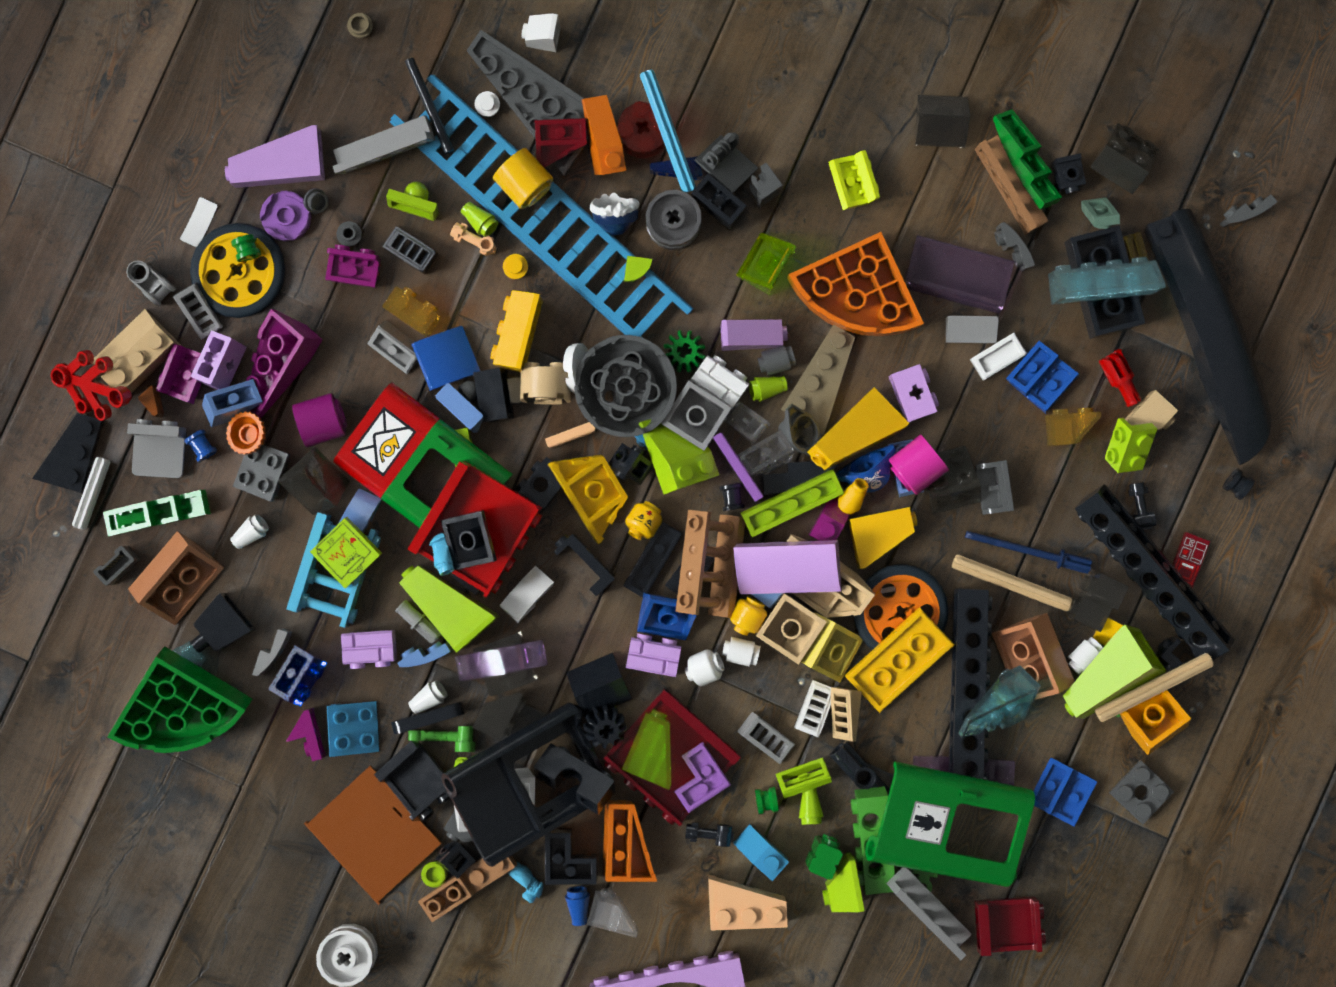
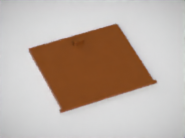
[304,765,442,905]

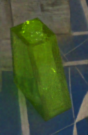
[622,709,671,790]

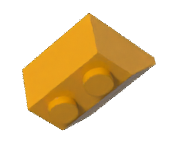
[1120,690,1191,755]

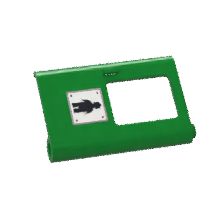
[865,761,1035,887]

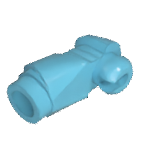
[429,533,455,576]
[508,862,543,903]

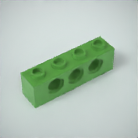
[851,787,895,895]

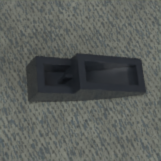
[762,461,839,495]

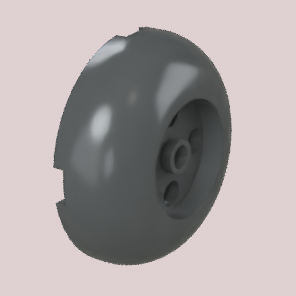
[574,335,677,437]

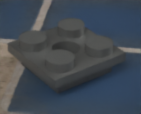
[1109,760,1174,825]

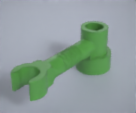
[408,726,475,752]

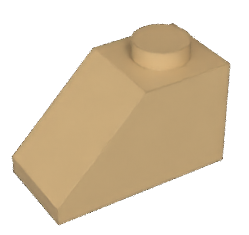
[1125,390,1178,430]

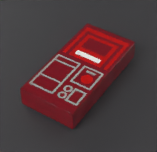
[1172,532,1210,588]

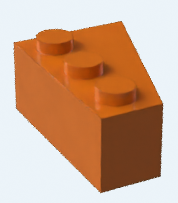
[602,800,657,882]

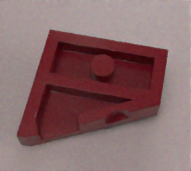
[535,118,587,168]

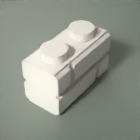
[690,355,749,410]

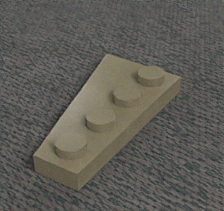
[781,325,855,436]

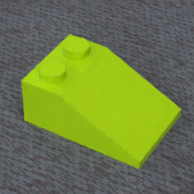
[639,419,719,495]

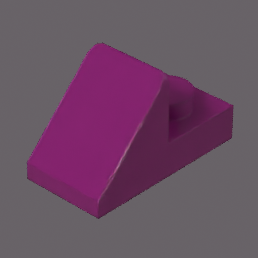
[286,708,326,761]

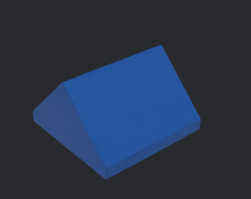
[637,593,700,640]

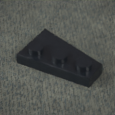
[32,413,104,493]

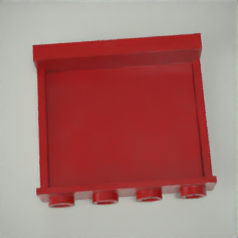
[408,460,542,597]

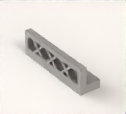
[333,115,435,174]
[886,867,972,960]

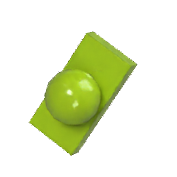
[386,182,438,221]

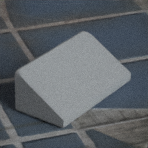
[946,316,999,343]
[367,321,418,374]

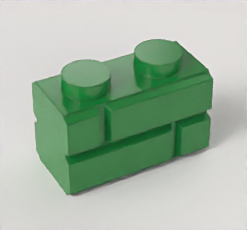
[805,833,843,880]

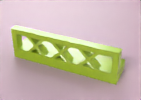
[741,469,844,537]

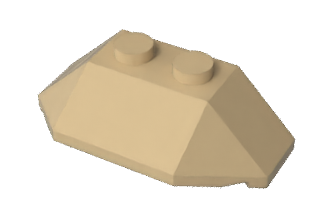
[787,534,875,618]

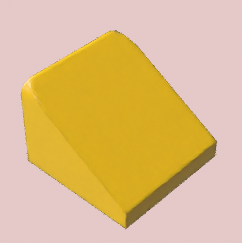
[1092,617,1123,645]

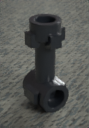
[1128,482,1156,530]
[685,822,734,847]

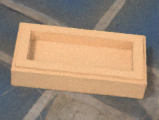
[545,422,596,449]

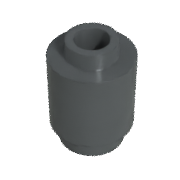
[757,345,796,376]

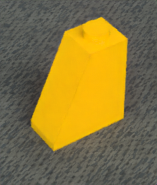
[848,507,917,569]

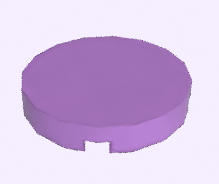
[260,190,312,242]

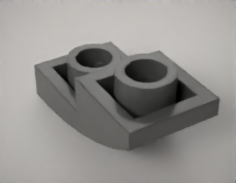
[1220,195,1278,227]
[994,222,1035,272]

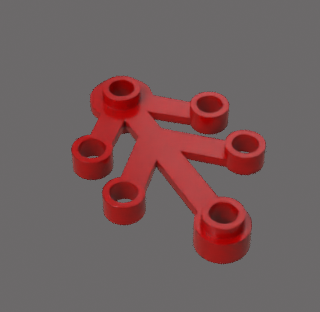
[51,350,132,421]

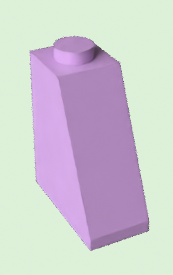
[720,320,787,351]

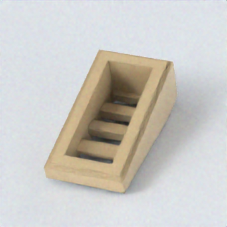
[831,687,862,742]

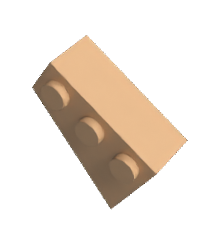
[708,874,788,930]

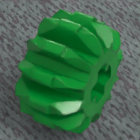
[663,330,705,373]

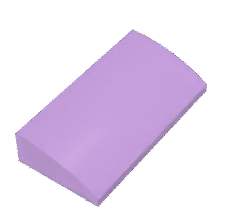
[733,540,841,594]

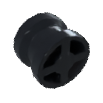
[1222,468,1255,500]

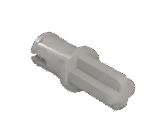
[395,600,441,644]

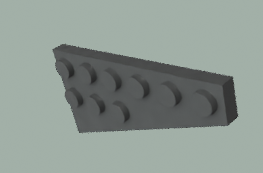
[467,30,589,177]

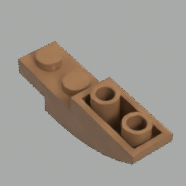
[418,855,518,922]

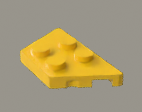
[548,455,628,544]

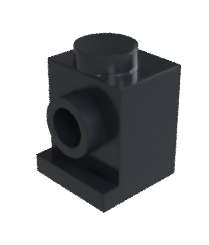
[1051,153,1086,195]
[436,841,476,879]

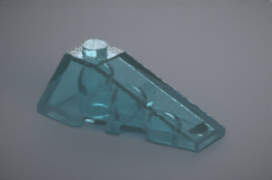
[958,665,1041,738]

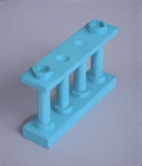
[286,512,381,628]

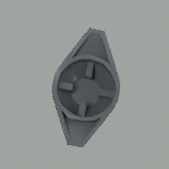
[778,404,822,456]

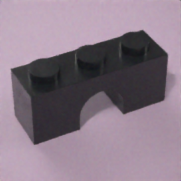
[533,743,615,815]

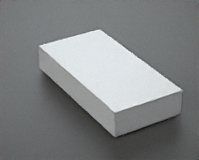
[970,333,1027,380]

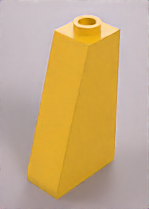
[807,387,909,470]

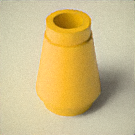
[838,478,869,514]

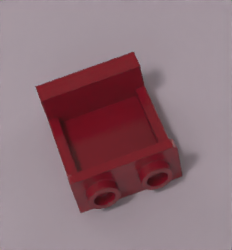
[974,897,1046,956]

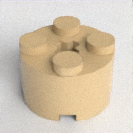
[520,362,571,405]

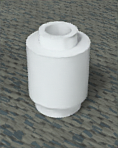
[722,636,761,667]
[1068,637,1103,674]

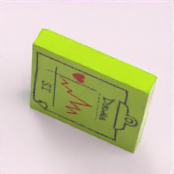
[310,517,382,589]

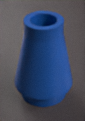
[565,886,590,926]

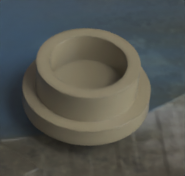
[347,13,373,39]

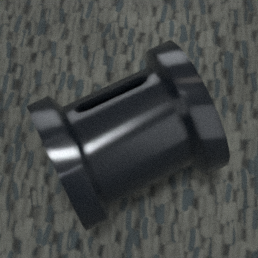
[719,483,745,511]

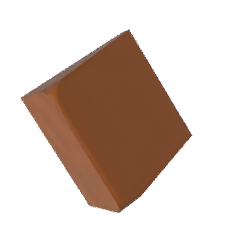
[138,385,164,418]

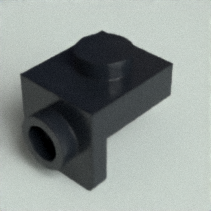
[1156,637,1183,672]

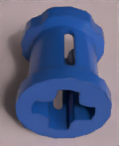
[184,429,218,462]

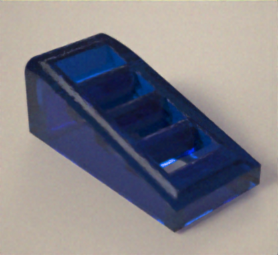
[649,156,702,180]

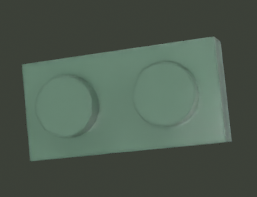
[1081,197,1120,229]

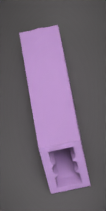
[225,125,325,188]

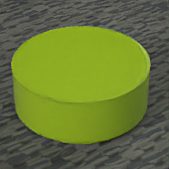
[421,861,448,887]

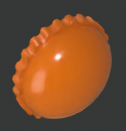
[226,411,266,455]

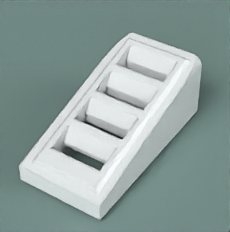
[794,680,831,737]

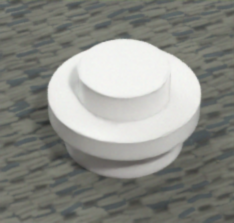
[475,91,500,117]

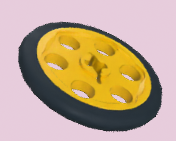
[190,223,285,318]

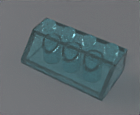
[1048,257,1166,305]

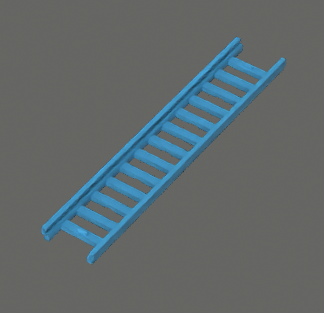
[390,74,694,338]

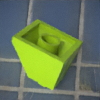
[822,852,864,912]

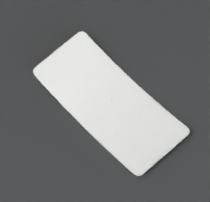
[180,197,217,247]

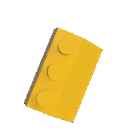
[490,290,543,373]

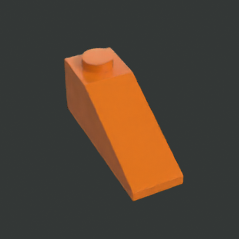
[582,95,626,175]

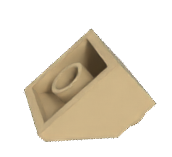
[756,593,827,665]

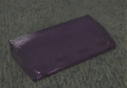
[904,235,1014,314]

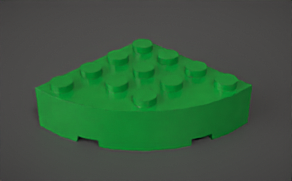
[107,646,253,753]

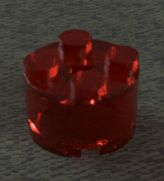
[618,101,665,158]

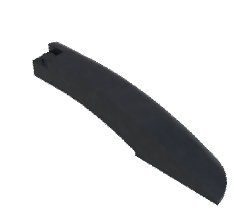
[1144,209,1271,466]

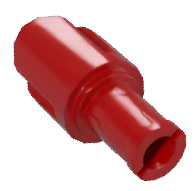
[1098,349,1142,407]

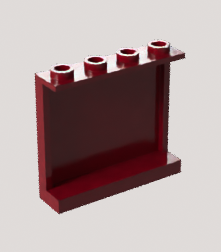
[604,688,741,826]

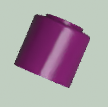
[292,393,347,448]

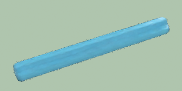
[640,69,696,193]

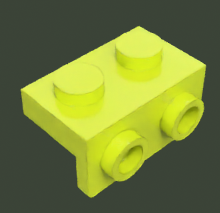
[828,150,880,210]

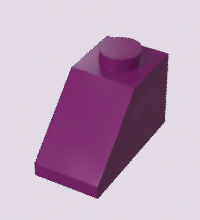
[808,496,849,541]

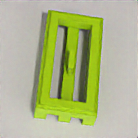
[776,757,832,799]

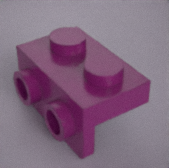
[325,245,381,288]
[156,343,201,404]

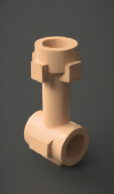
[450,222,497,256]

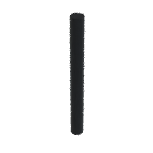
[405,58,454,154]

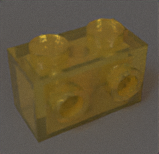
[382,286,441,338]

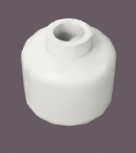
[685,649,725,686]

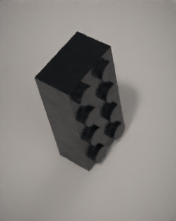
[1064,225,1146,339]

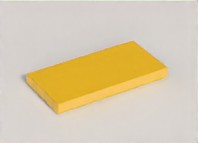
[845,607,954,713]

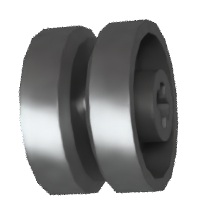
[646,190,701,250]

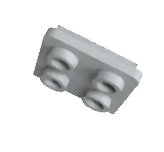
[127,419,187,478]

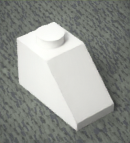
[522,13,561,52]

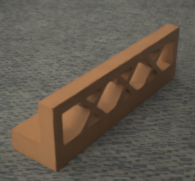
[975,135,1049,235]

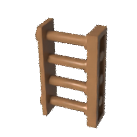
[676,510,745,618]

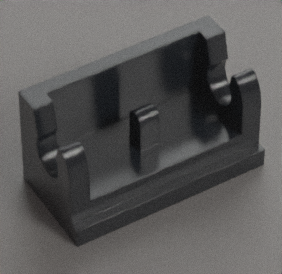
[473,368,515,423]

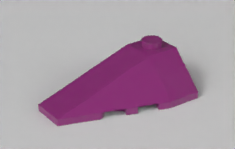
[246,309,323,418]

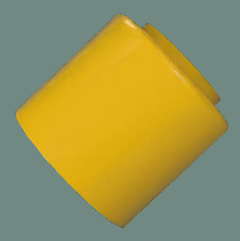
[493,148,553,209]

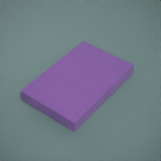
[713,432,763,502]

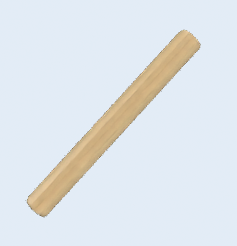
[952,555,1072,611]
[1095,653,1214,722]

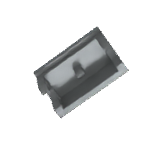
[749,163,782,209]
[975,460,1014,515]

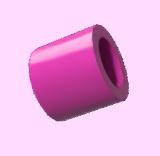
[889,434,949,495]

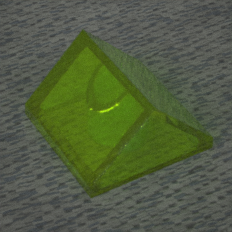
[736,232,796,295]

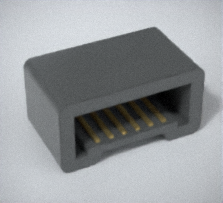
[93,546,140,586]

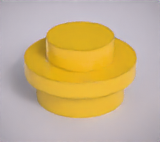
[503,254,528,279]

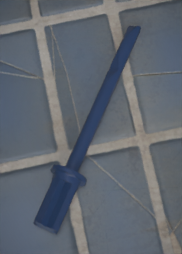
[965,531,1092,574]

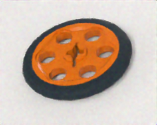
[854,564,949,650]

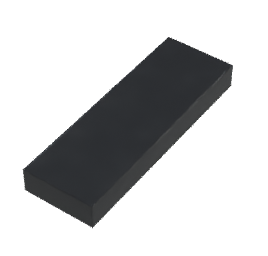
[623,521,683,598]

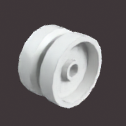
[316,924,378,987]

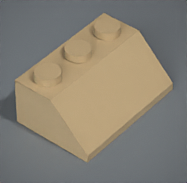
[92,309,181,393]

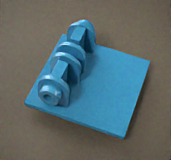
[327,701,379,757]

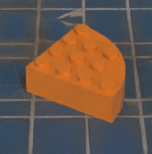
[787,232,924,336]

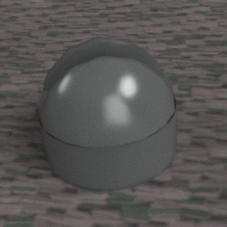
[458,380,477,402]

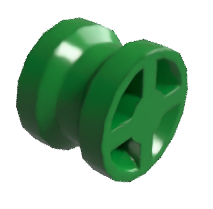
[231,234,261,262]
[755,787,779,815]

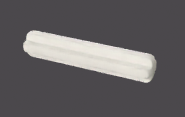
[72,457,110,530]

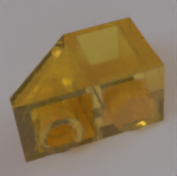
[1045,407,1101,446]

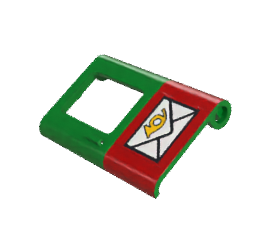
[333,382,513,528]

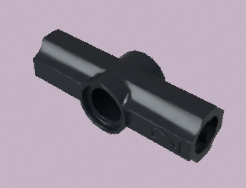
[829,740,890,795]

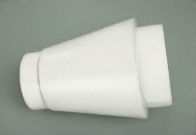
[230,514,269,549]
[408,680,448,714]

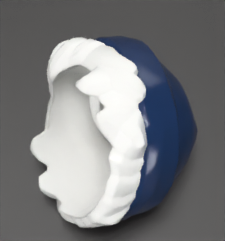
[590,193,640,236]

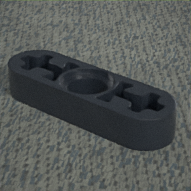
[391,701,465,735]

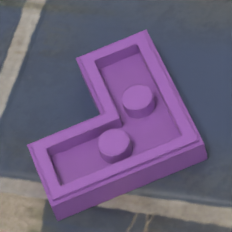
[674,742,731,813]

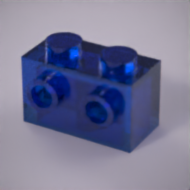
[268,645,327,707]

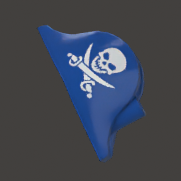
[835,444,896,493]

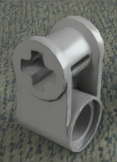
[126,260,176,307]

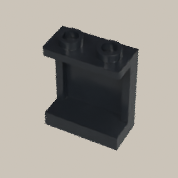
[554,534,616,596]
[374,740,450,822]

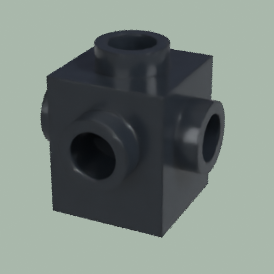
[608,443,653,485]

